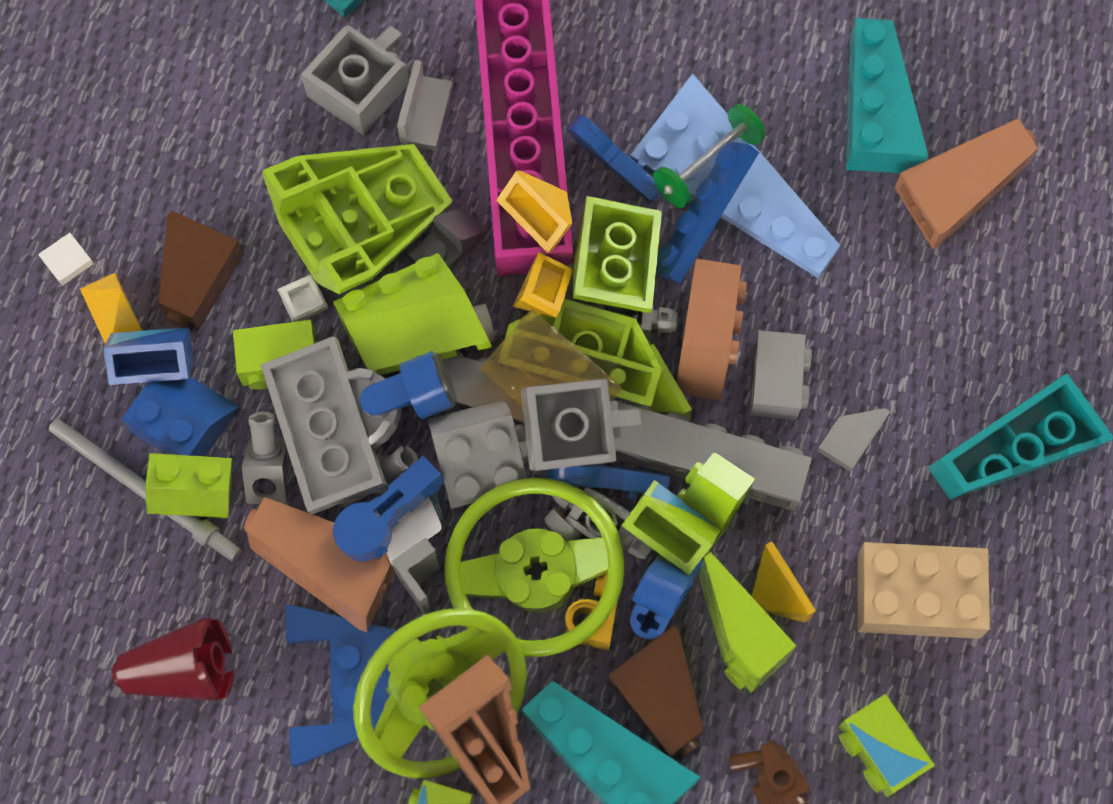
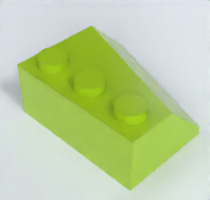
[333,253,492,375]

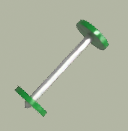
[653,104,765,208]

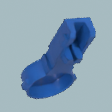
[567,115,661,205]
[333,456,444,562]
[547,464,670,499]

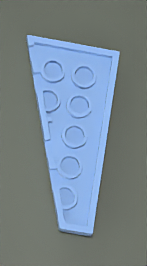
[630,74,840,278]

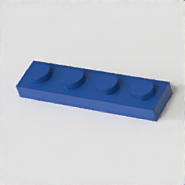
[656,141,759,284]

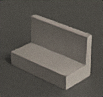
[397,60,453,151]
[391,538,440,615]

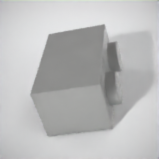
[750,330,812,420]

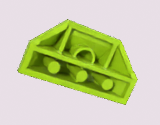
[498,299,662,407]

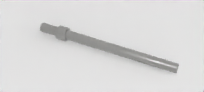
[49,418,243,563]

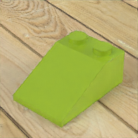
[573,196,662,313]
[698,552,796,693]

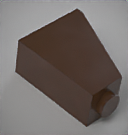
[158,210,244,331]
[607,625,704,761]

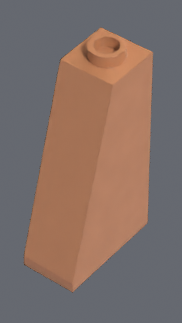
[895,118,1038,249]
[244,497,395,633]

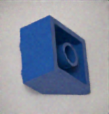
[121,377,240,457]

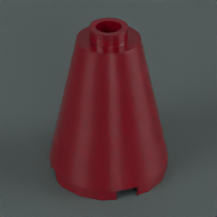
[112,617,234,701]

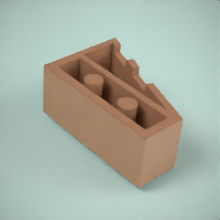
[676,259,747,400]
[418,655,530,804]

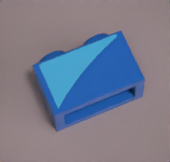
[103,327,193,385]

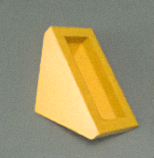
[497,171,573,253]
[512,252,573,317]
[80,273,143,343]
[751,541,816,622]

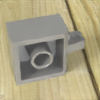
[301,26,409,136]
[520,379,641,471]
[427,401,528,509]

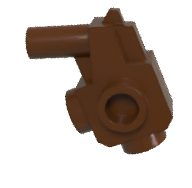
[729,740,811,804]

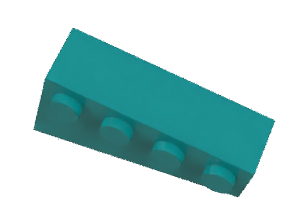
[846,18,928,173]
[927,373,1113,500]
[521,681,700,804]

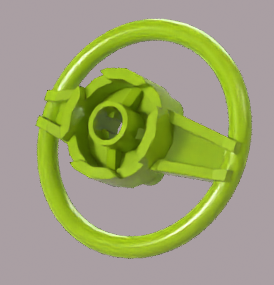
[444,478,625,657]
[353,608,527,778]

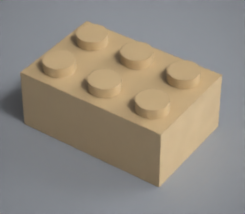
[857,542,990,639]

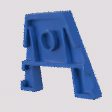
[285,605,397,767]

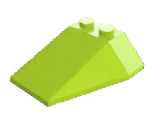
[262,144,453,294]

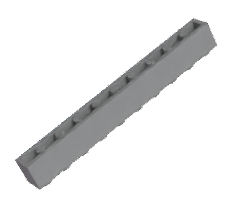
[439,351,812,512]

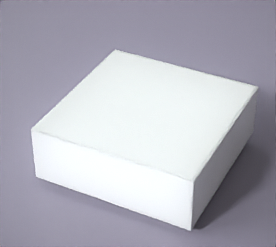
[38,233,93,286]
[277,275,328,322]

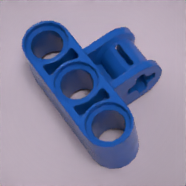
[630,554,703,639]

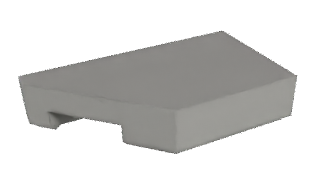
[817,408,890,472]

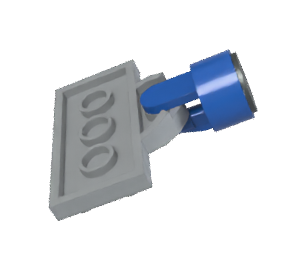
[261,336,457,515]

